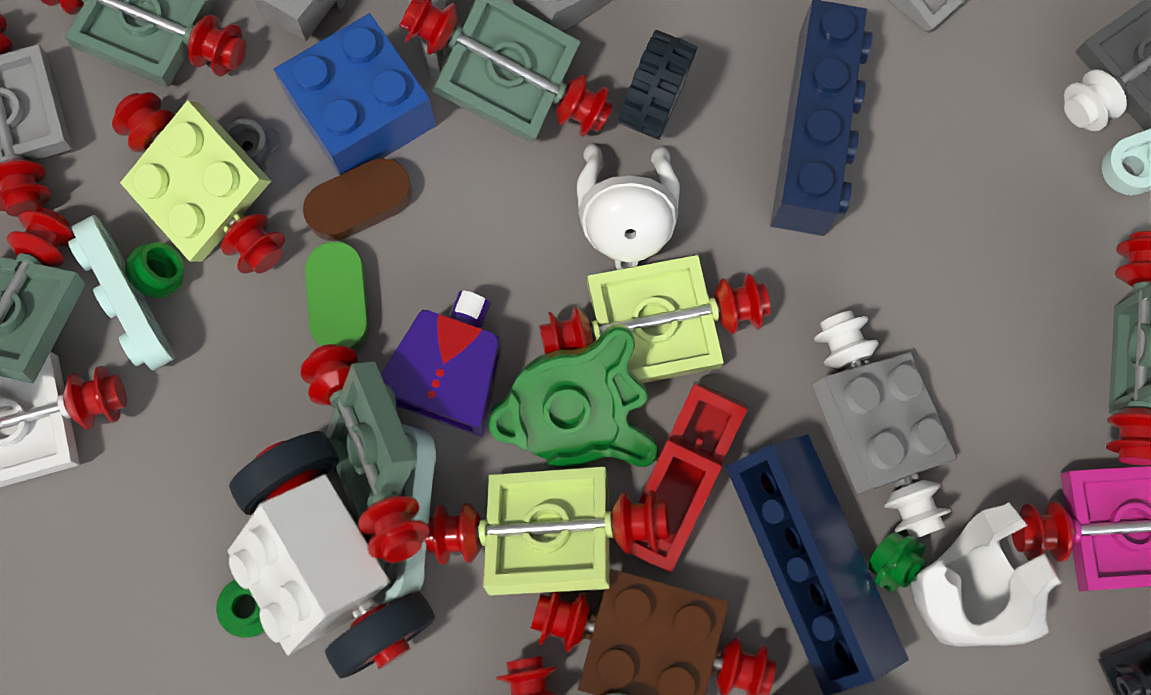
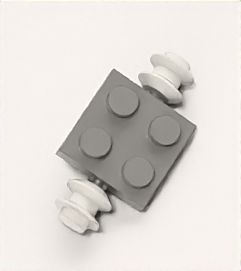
[812,311,957,538]

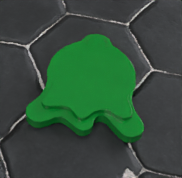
[488,324,658,467]

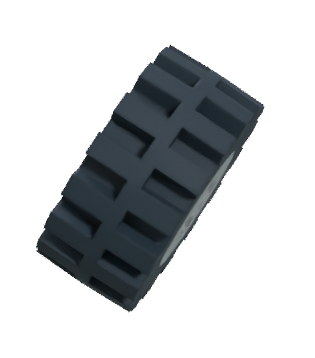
[618,30,697,140]

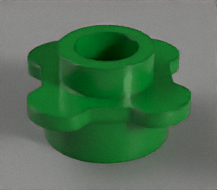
[868,532,926,592]

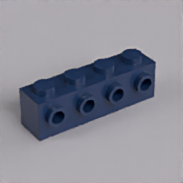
[770,0,873,236]
[725,434,909,695]

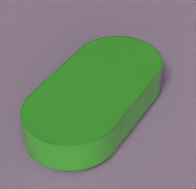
[305,242,369,351]

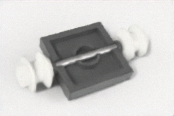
[1064,0,1151,131]

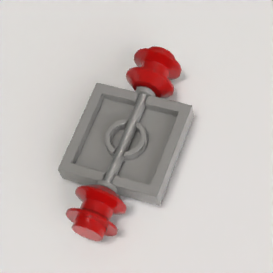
[0,14,73,217]

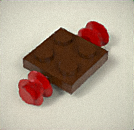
[531,568,776,695]

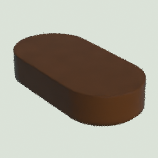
[303,158,412,241]

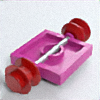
[1012,466,1151,592]

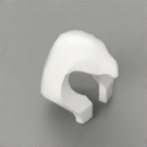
[911,502,1062,646]

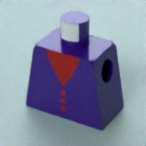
[381,291,501,437]

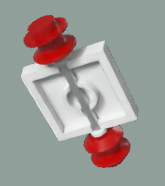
[0,352,127,487]

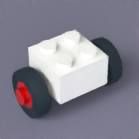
[227,431,436,679]

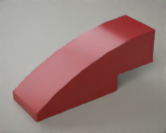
[617,381,748,573]

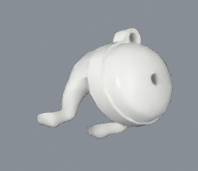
[577,144,680,270]

